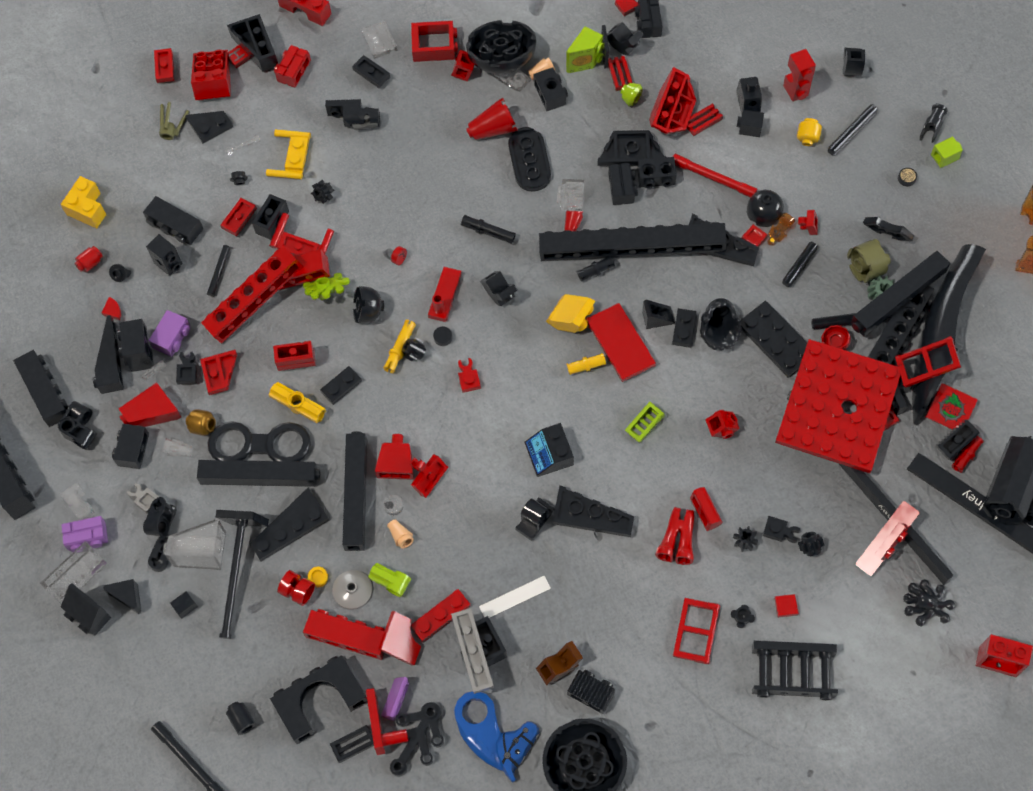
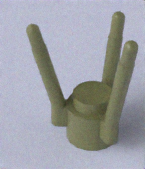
[159,102,189,140]

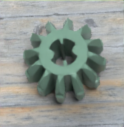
[867,276,895,300]

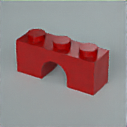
[278,0,332,26]
[783,49,816,102]

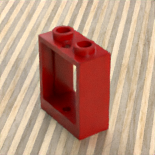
[411,21,458,62]
[975,634,1033,677]

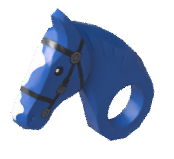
[454,691,540,783]

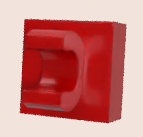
[798,210,818,235]

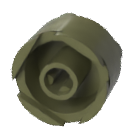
[847,239,891,283]

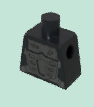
[736,77,762,115]

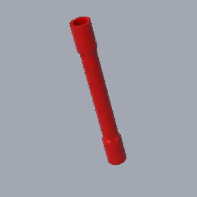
[673,153,758,198]

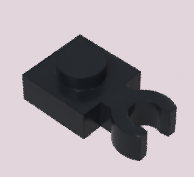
[176,351,197,385]
[763,516,800,543]

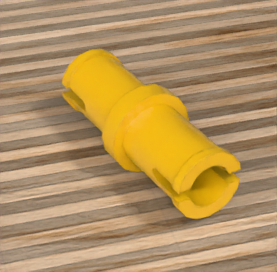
[566,353,606,375]

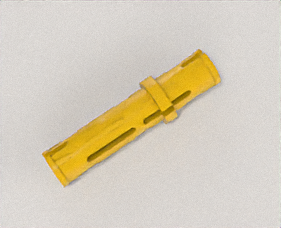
[383,320,416,373]

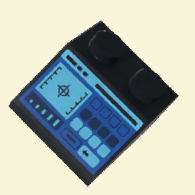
[524,423,574,477]

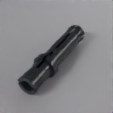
[461,215,516,244]

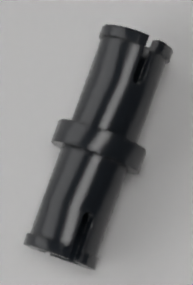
[577,256,615,282]

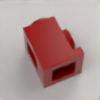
[451,50,476,81]

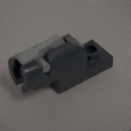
[325,99,380,130]

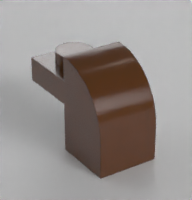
[536,641,583,686]

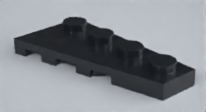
[689,213,759,267]
[553,485,634,538]
[250,487,329,561]

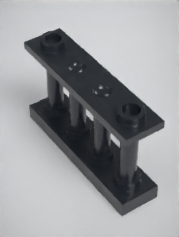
[752,640,838,701]

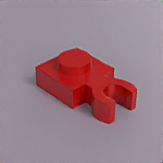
[458,358,481,393]

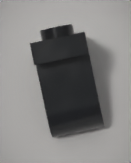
[515,497,555,541]

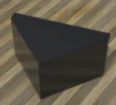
[642,300,675,329]
[103,579,141,614]

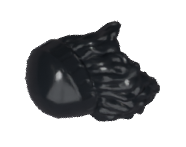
[700,298,742,351]

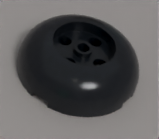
[466,20,536,74]
[542,719,627,791]

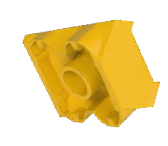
[546,294,595,333]

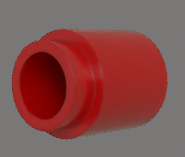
[75,246,103,272]

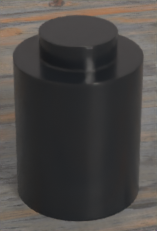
[226,701,256,735]

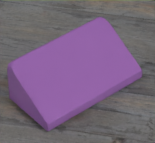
[381,677,409,721]

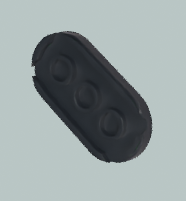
[508,127,551,192]

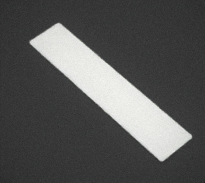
[479,576,551,618]

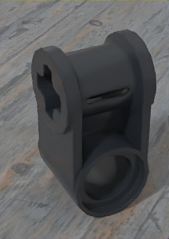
[143,497,177,536]

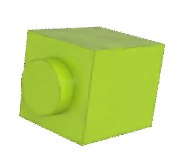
[931,136,963,168]

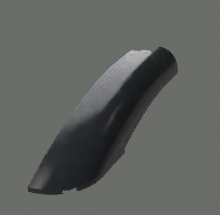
[912,244,986,425]

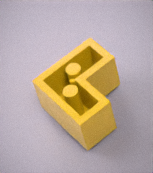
[60,176,106,229]

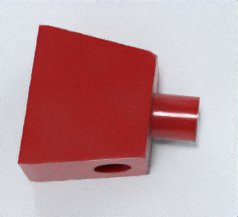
[375,434,414,480]

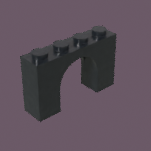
[270,655,367,744]

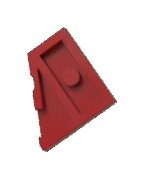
[200,350,237,395]

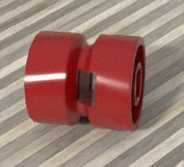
[277,570,315,606]

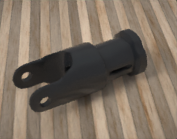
[920,103,948,143]

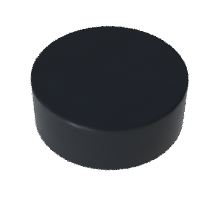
[433,326,452,346]

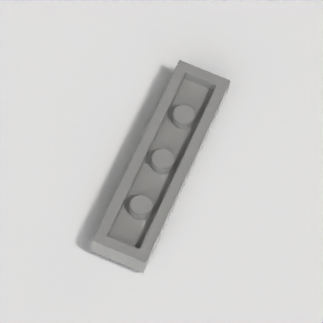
[451,608,494,694]

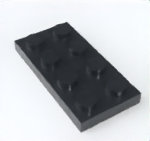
[740,300,807,378]

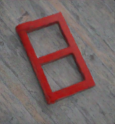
[895,336,961,388]
[673,598,720,664]

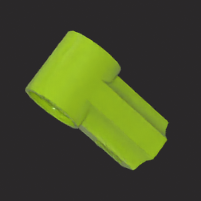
[368,563,411,597]

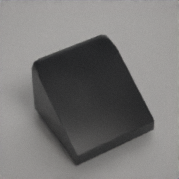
[170,591,198,619]

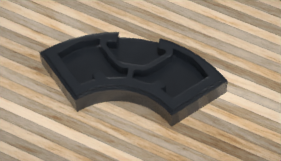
[863,217,915,241]

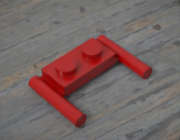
[269,213,334,256]

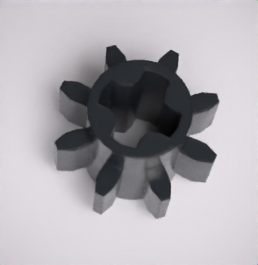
[311,180,335,204]
[402,337,426,361]
[733,526,758,552]
[798,532,825,557]

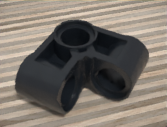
[58,401,97,450]

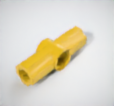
[268,382,326,424]

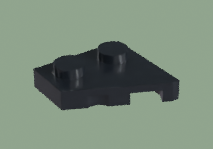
[185,111,233,144]

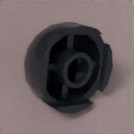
[746,189,784,227]
[353,286,384,324]

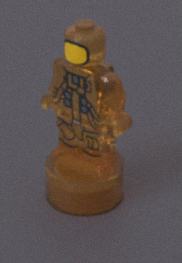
[767,213,795,246]

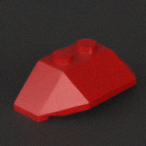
[649,67,696,134]

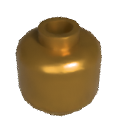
[186,409,216,436]

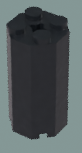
[982,436,1033,525]

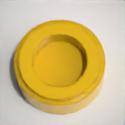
[308,566,328,588]

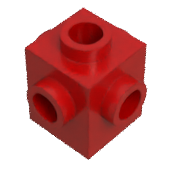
[705,410,740,439]

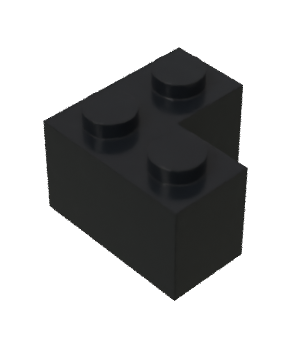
[117,319,154,372]
[460,616,507,667]

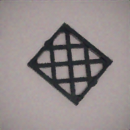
[601,25,609,69]

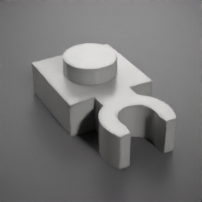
[127,483,159,514]

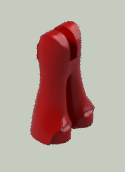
[655,507,694,565]

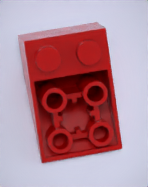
[191,49,231,100]

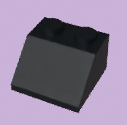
[61,583,111,636]

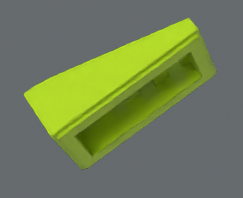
[625,401,665,443]

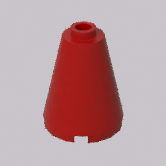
[466,98,518,140]

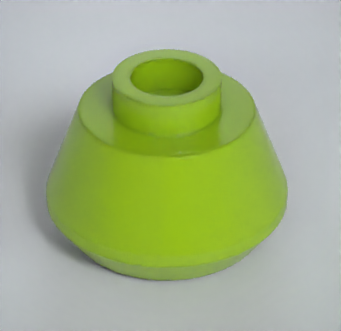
[620,83,643,106]

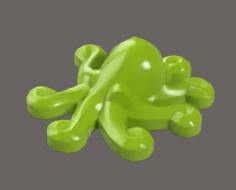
[303,273,350,301]

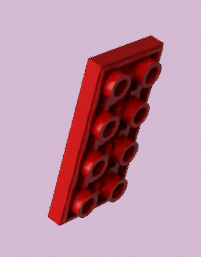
[586,303,656,382]

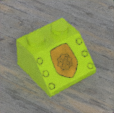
[566,26,604,73]

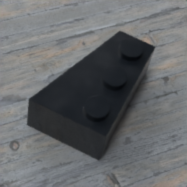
[227,14,278,72]

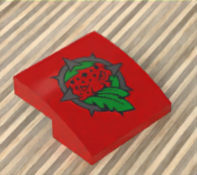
[926,383,978,430]

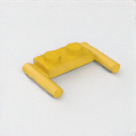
[266,129,311,179]

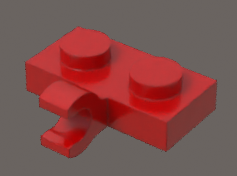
[410,454,448,498]

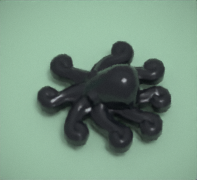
[903,579,955,627]

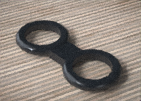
[207,421,311,461]

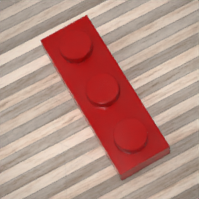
[410,589,471,643]

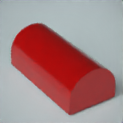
[690,487,723,532]

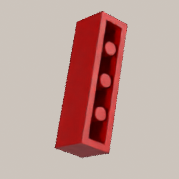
[303,609,385,660]

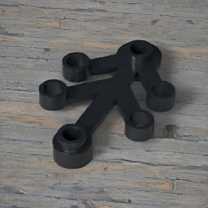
[387,702,444,777]

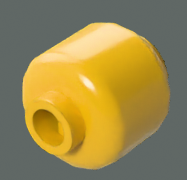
[797,118,822,146]

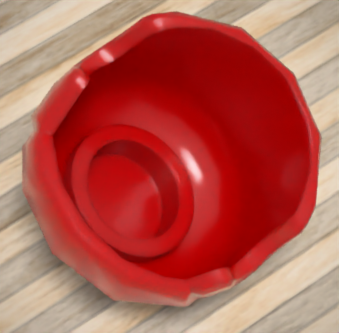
[821,325,851,350]

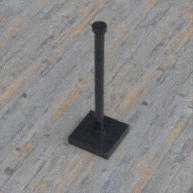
[215,510,269,639]

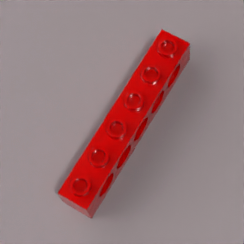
[201,246,303,344]

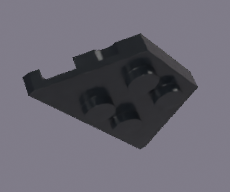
[597,130,666,166]

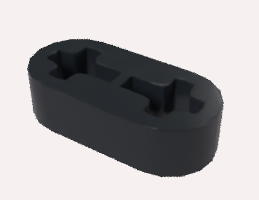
[148,534,176,572]

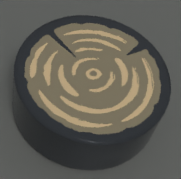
[898,168,917,187]

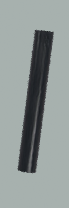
[207,245,230,297]

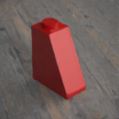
[118,382,181,427]

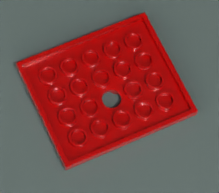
[775,339,900,473]

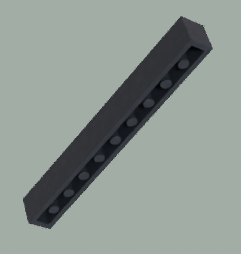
[539,222,726,261]

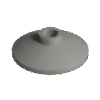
[332,570,373,609]

